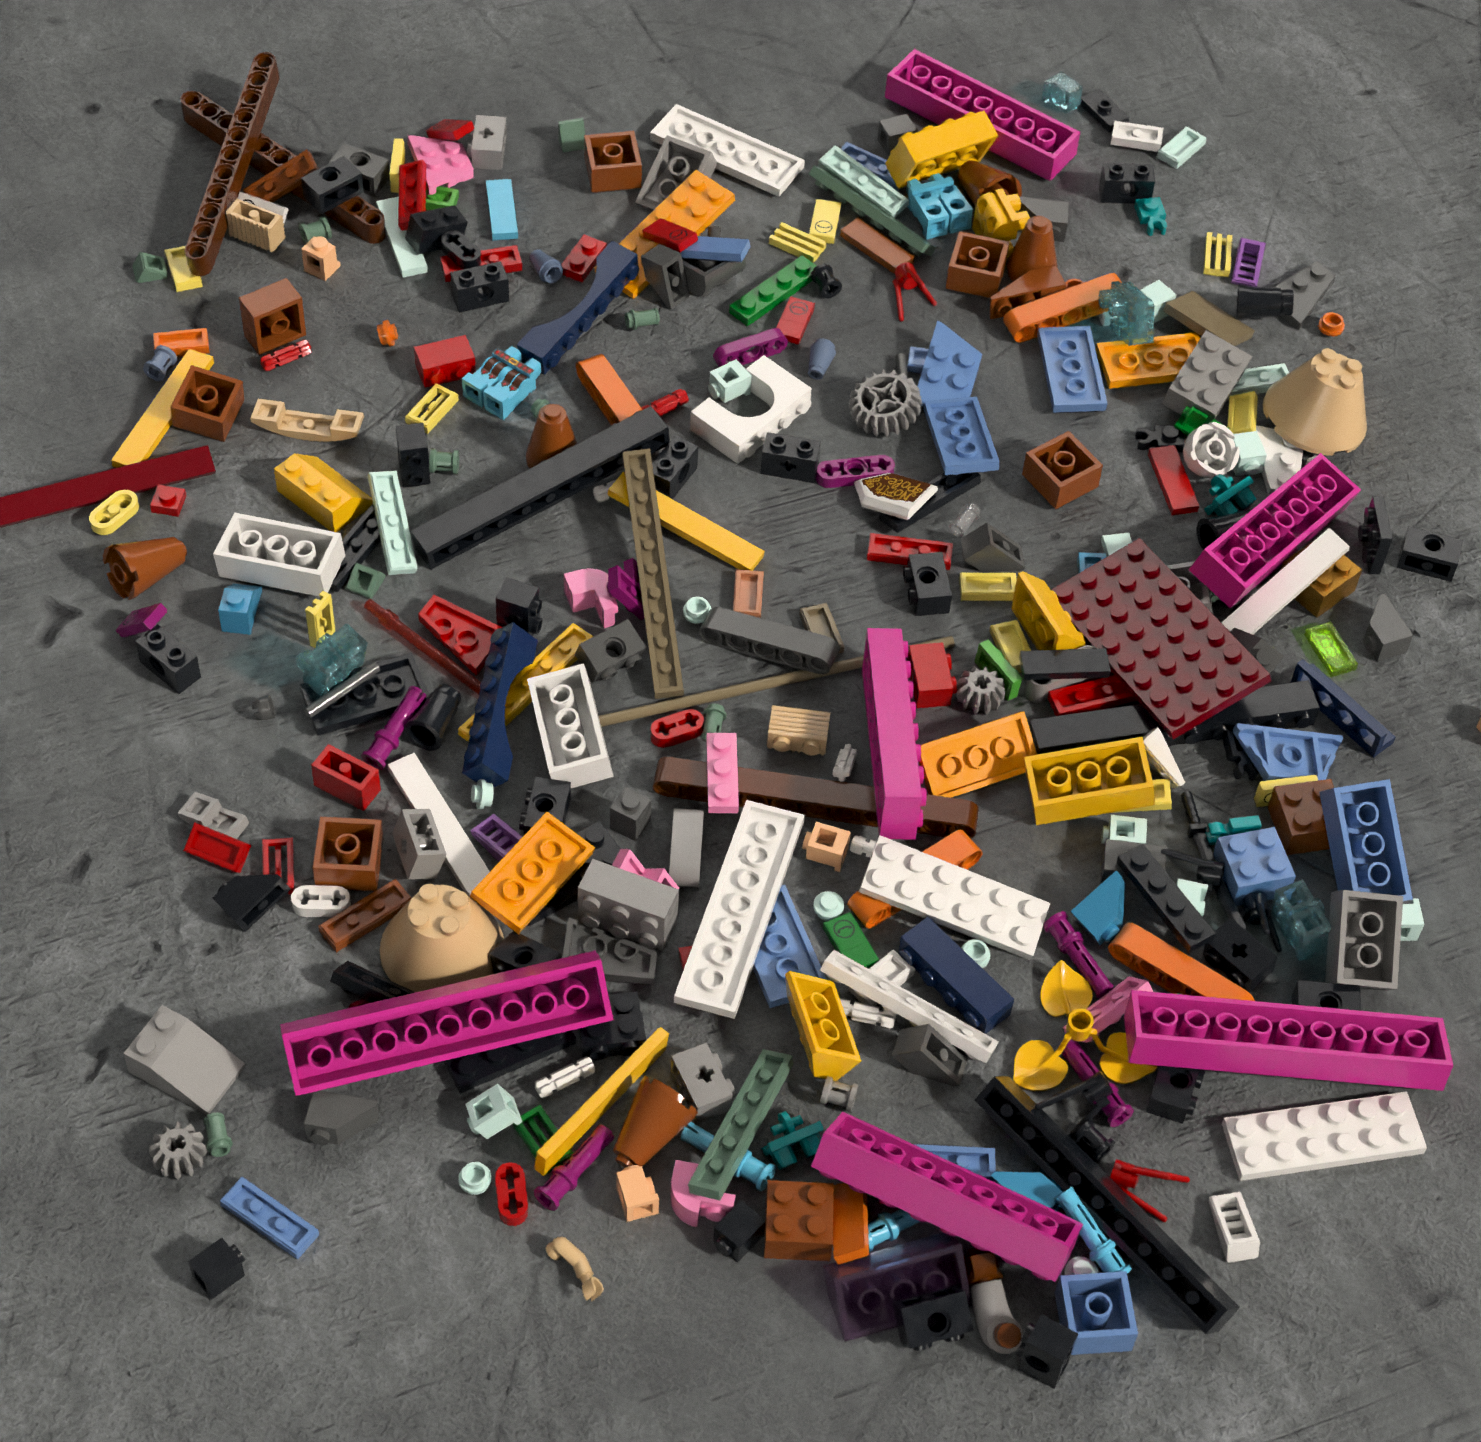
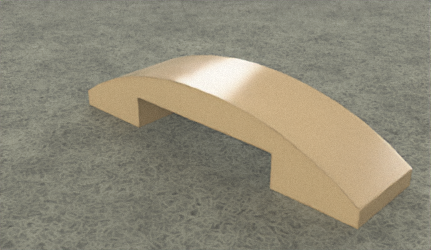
[250,399,364,442]

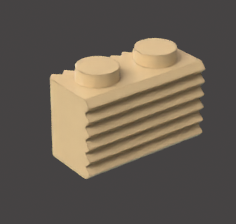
[226,199,285,252]
[767,705,831,756]

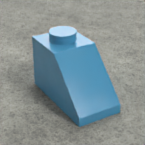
[218,584,262,635]
[1071,870,1126,945]
[990,1171,1063,1212]

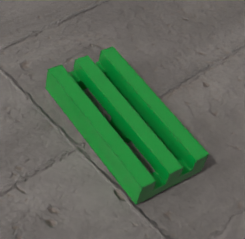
[513,1105,573,1175]

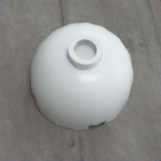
[1183,422,1240,478]

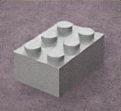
[1162,330,1252,424]
[578,859,679,952]
[1325,890,1403,990]

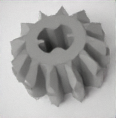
[956,666,1005,715]
[149,1121,207,1180]

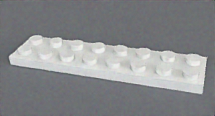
[674,800,804,1019]

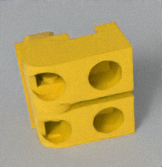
[972,188,1030,258]

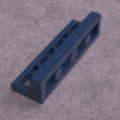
[1290,659,1396,758]

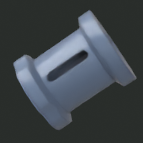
[143,345,177,381]

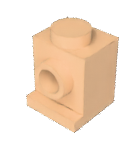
[302,236,341,281]
[802,822,851,872]
[616,1165,659,1222]

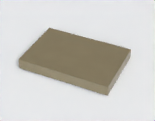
[1163,291,1255,346]

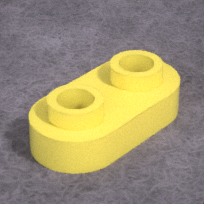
[89,490,139,535]

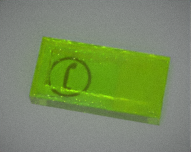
[1304,622,1358,677]

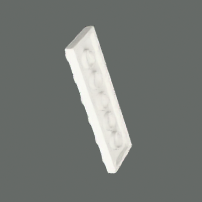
[650,104,805,197]
[858,835,1050,960]
[1222,1092,1427,1181]

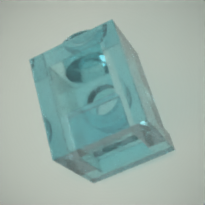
[1042,71,1083,114]

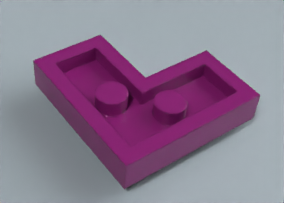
[607,558,644,620]

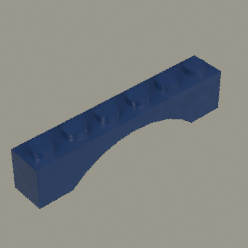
[517,241,639,375]
[462,622,538,788]

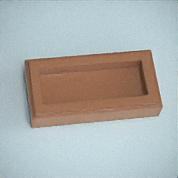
[733,570,764,618]

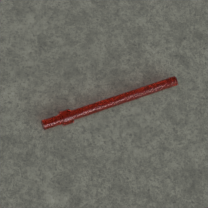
[364,599,481,695]

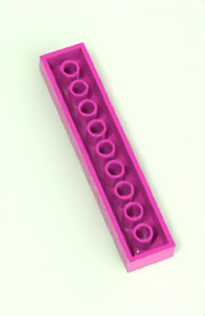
[280,950,613,1096]
[1124,990,1453,1091]

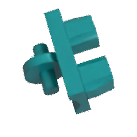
[1203,474,1257,516]
[762,1111,824,1170]

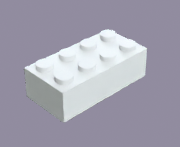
[213,513,346,596]
[527,663,614,788]

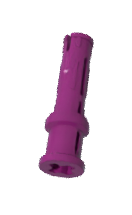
[361,686,426,770]
[1043,911,1114,998]
[1061,1039,1134,1127]
[534,1124,615,1211]

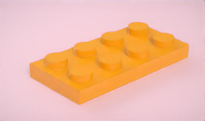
[1096,332,1200,389]
[919,711,1037,798]
[470,812,595,934]

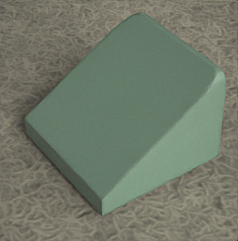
[558,118,585,152]
[133,252,168,283]
[345,562,386,599]

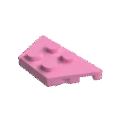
[408,135,474,195]

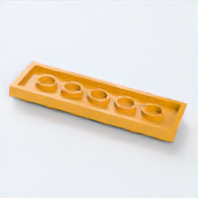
[594,170,735,299]

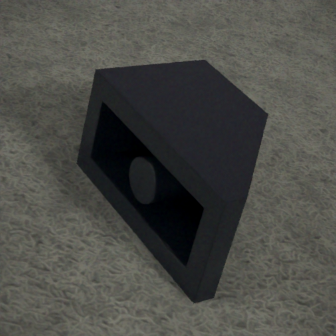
[212,874,290,932]

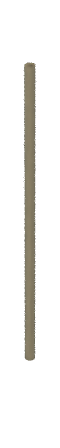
[599,636,955,727]

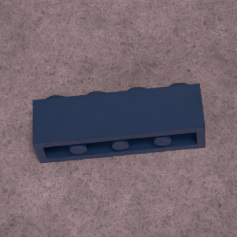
[898,917,1014,1034]

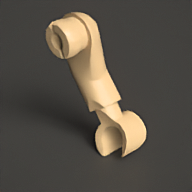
[546,1237,604,1301]

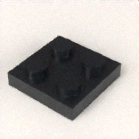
[1358,496,1393,574]

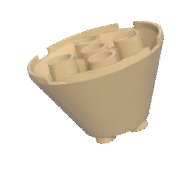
[1263,348,1367,456]
[380,884,504,992]

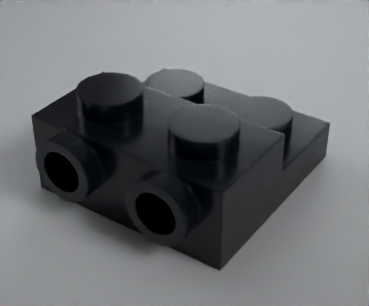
[578,991,646,1060]

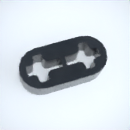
[441,230,481,269]

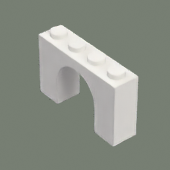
[690,355,812,464]

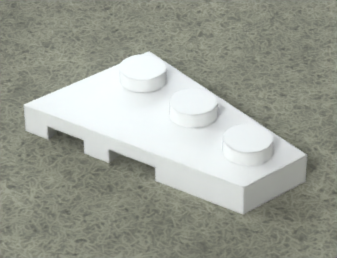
[1256,425,1303,496]

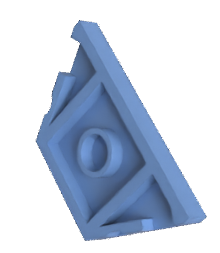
[918,321,982,406]
[1233,723,1343,781]

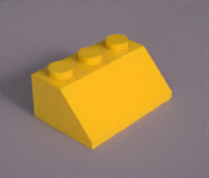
[274,453,373,532]
[1011,571,1086,650]
[785,971,861,1081]

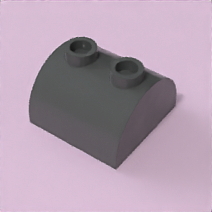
[682,236,746,297]

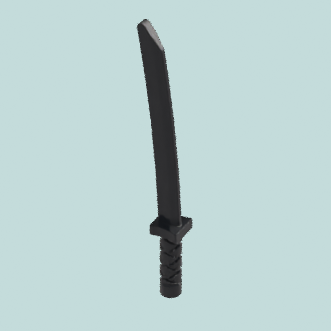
[1181,791,1246,929]

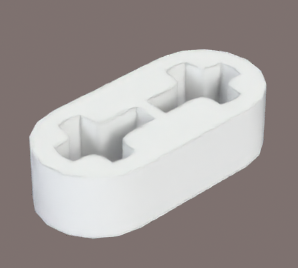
[291,885,351,917]

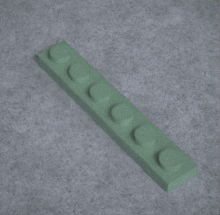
[809,166,937,256]
[688,1049,794,1201]

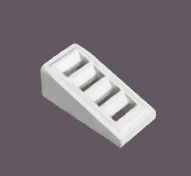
[1143,727,1185,789]
[1209,1192,1260,1263]

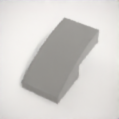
[177,792,249,839]

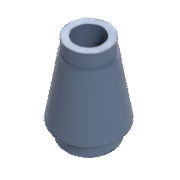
[530,249,563,283]
[808,339,836,380]

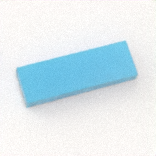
[486,179,518,240]

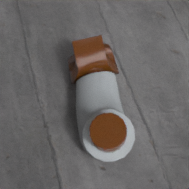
[957,1248,1023,1354]

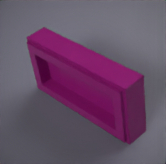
[115,603,167,637]

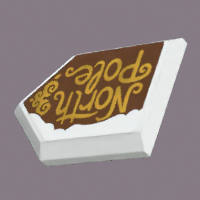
[854,473,938,520]

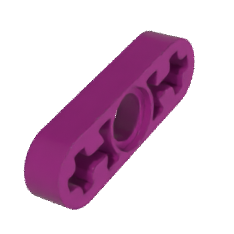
[713,328,788,367]
[816,455,895,488]

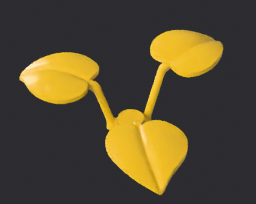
[1013,960,1157,1091]

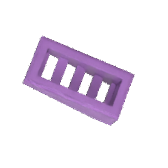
[1231,238,1266,287]
[470,814,522,862]

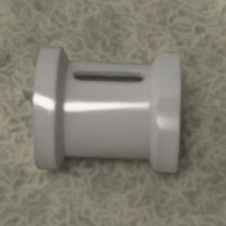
[820,1076,859,1112]

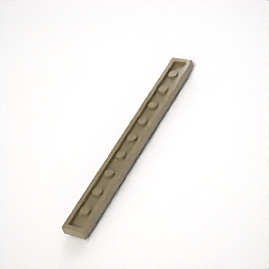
[622,449,684,699]

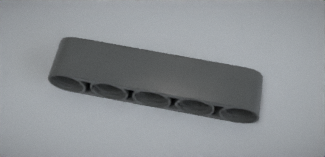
[699,607,840,675]

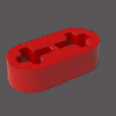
[650,709,704,748]
[495,1162,528,1226]

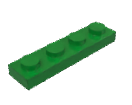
[729,255,817,327]

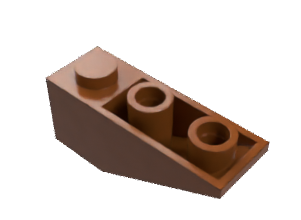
[989,265,1066,319]

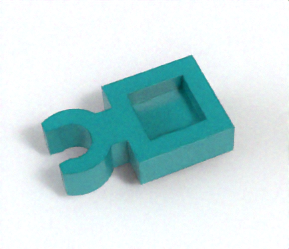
[1134,197,1167,236]
[1205,815,1262,845]

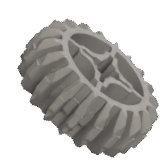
[849,369,922,437]

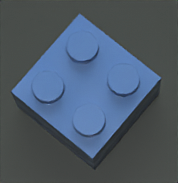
[1213,827,1296,906]
[1055,1271,1138,1355]

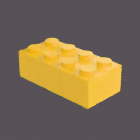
[885,111,998,189]
[1024,737,1155,825]

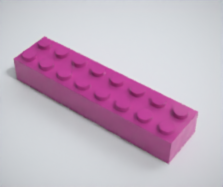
[885,49,1080,181]
[1188,453,1361,608]
[862,628,926,840]
[811,1112,1083,1282]

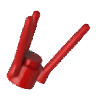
[892,262,937,322]
[1110,1159,1190,1222]

